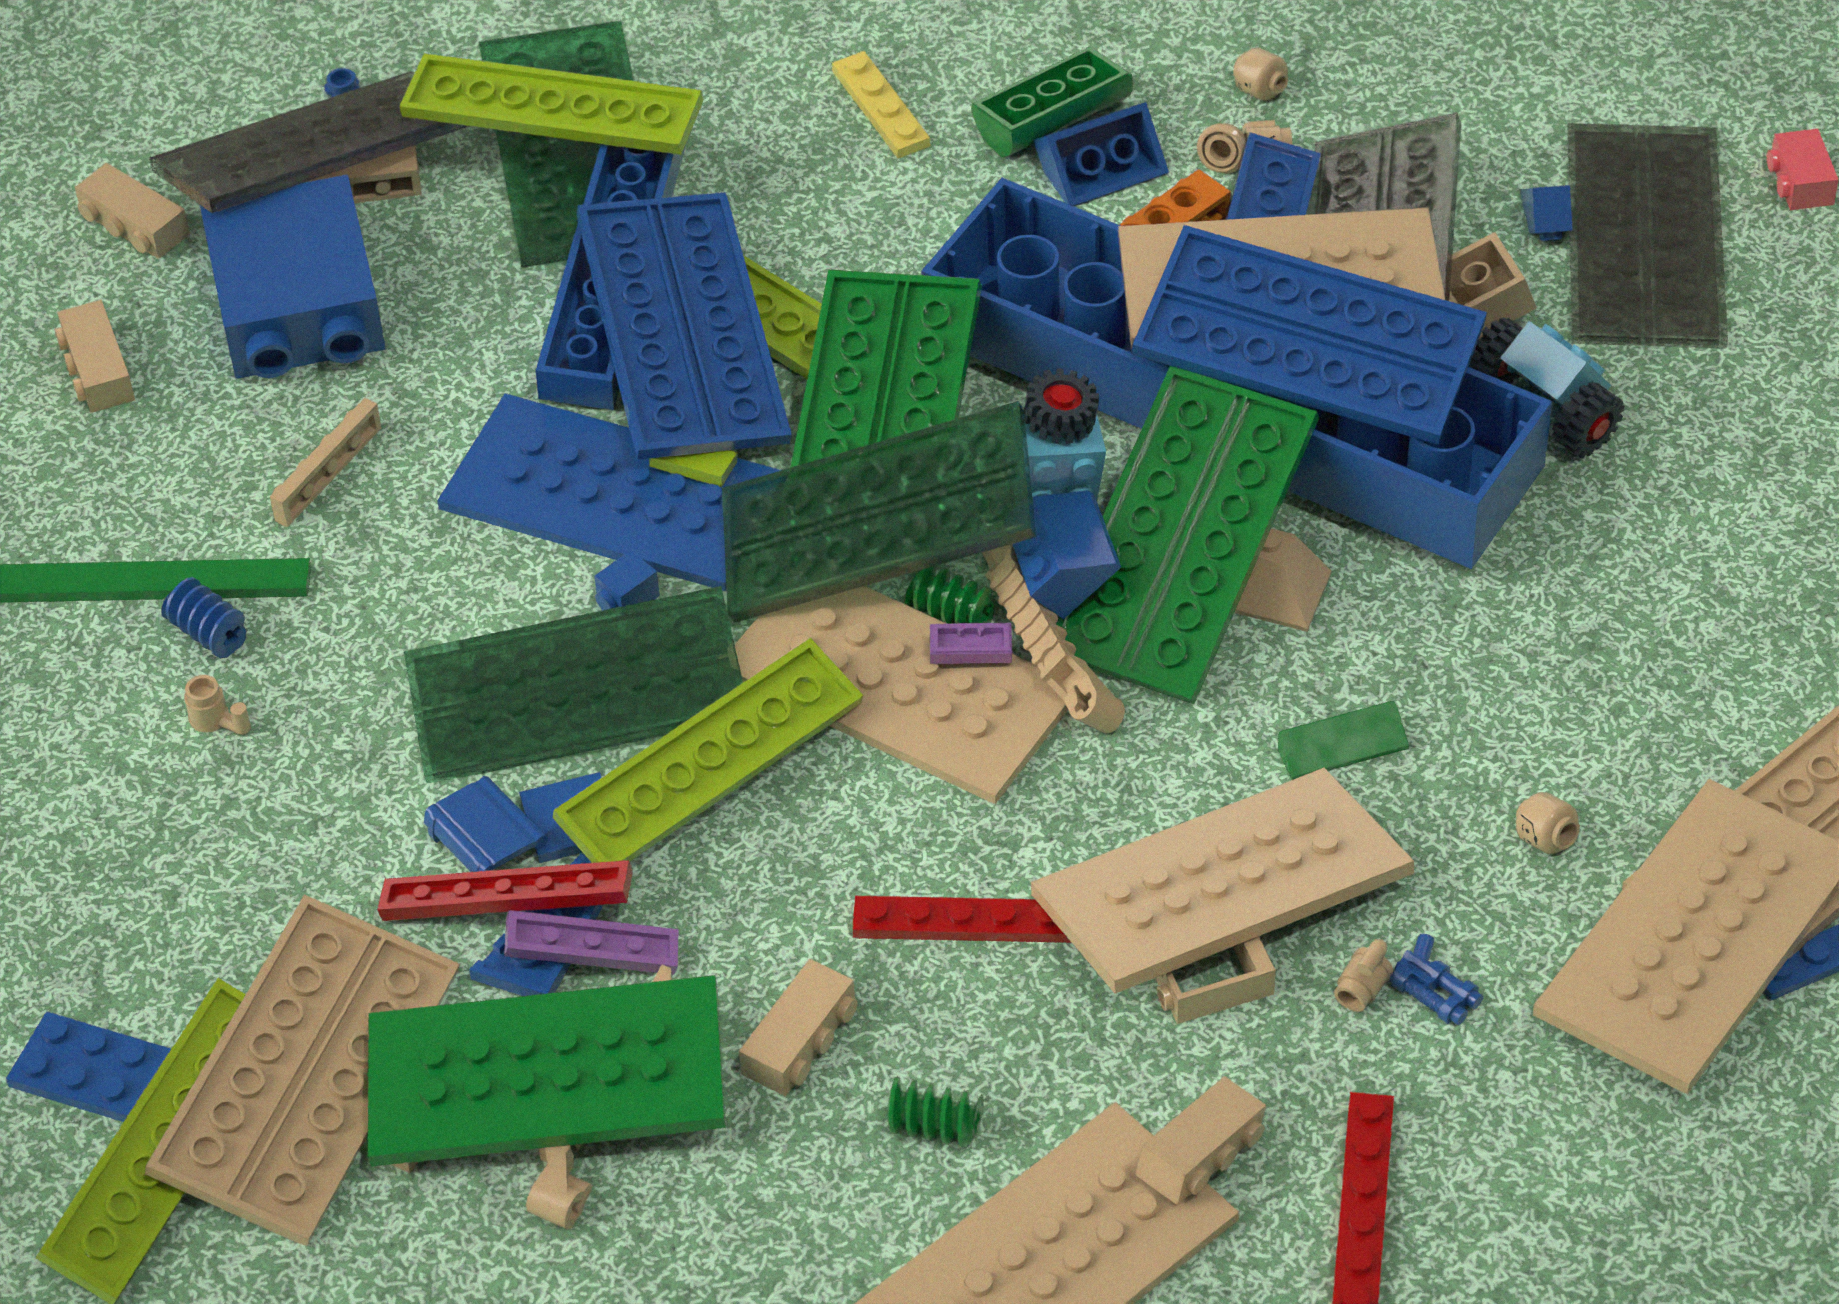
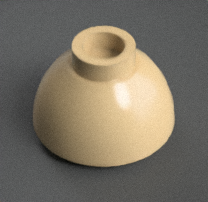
[1197,123,1246,174]

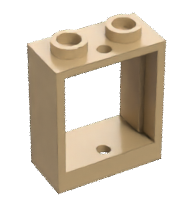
[1156,936,1276,1024]

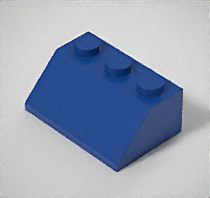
[1033,102,1169,206]
[1005,490,1121,619]

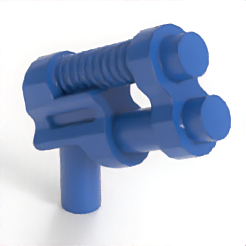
[1389,934,1483,1025]

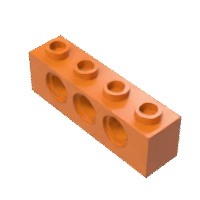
[1119,169,1231,226]

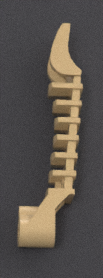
[975,516,1125,734]
[526,965,672,1229]

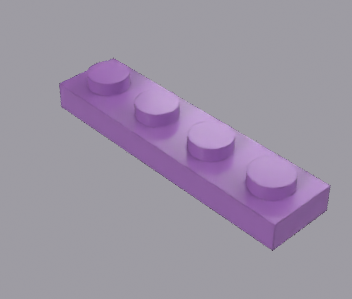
[504,910,679,975]

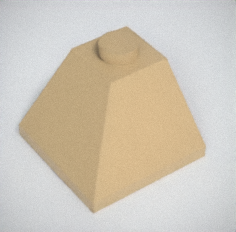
[1235,528,1331,632]

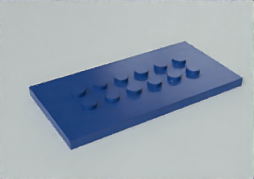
[577,192,792,460]
[1132,225,1487,445]
[437,393,788,592]

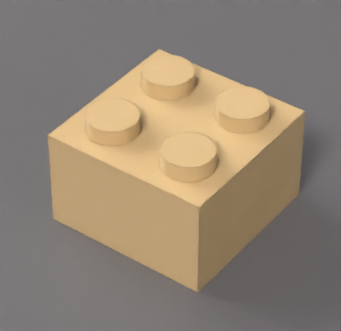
[1438,232,1537,338]

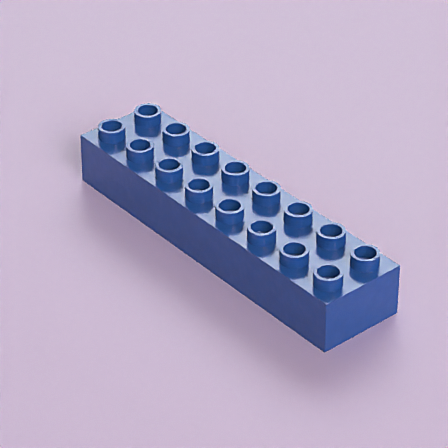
[921,177,1552,569]

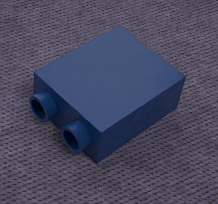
[199,174,386,379]

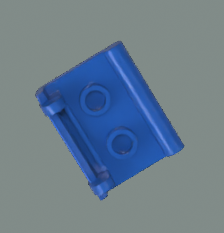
[424,776,548,872]

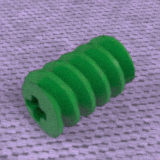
[904,562,995,624]
[887,1076,984,1148]

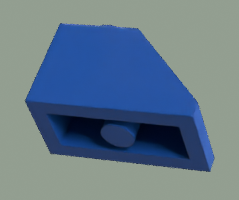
[1520,185,1573,241]

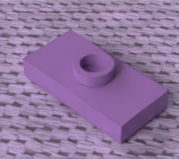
[930,623,1012,664]

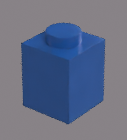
[594,550,660,621]

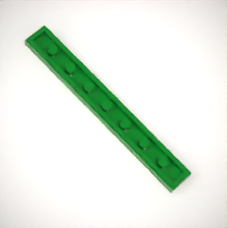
[0,558,312,603]

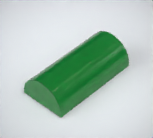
[971,46,1133,157]

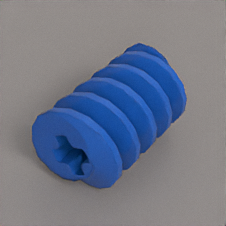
[161,577,247,658]

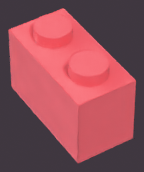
[1767,129,1839,210]

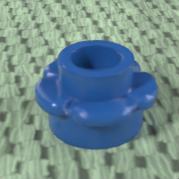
[324,68,360,100]

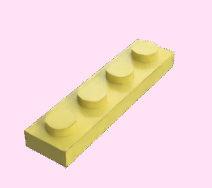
[832,51,930,159]

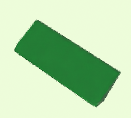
[1278,701,1409,780]

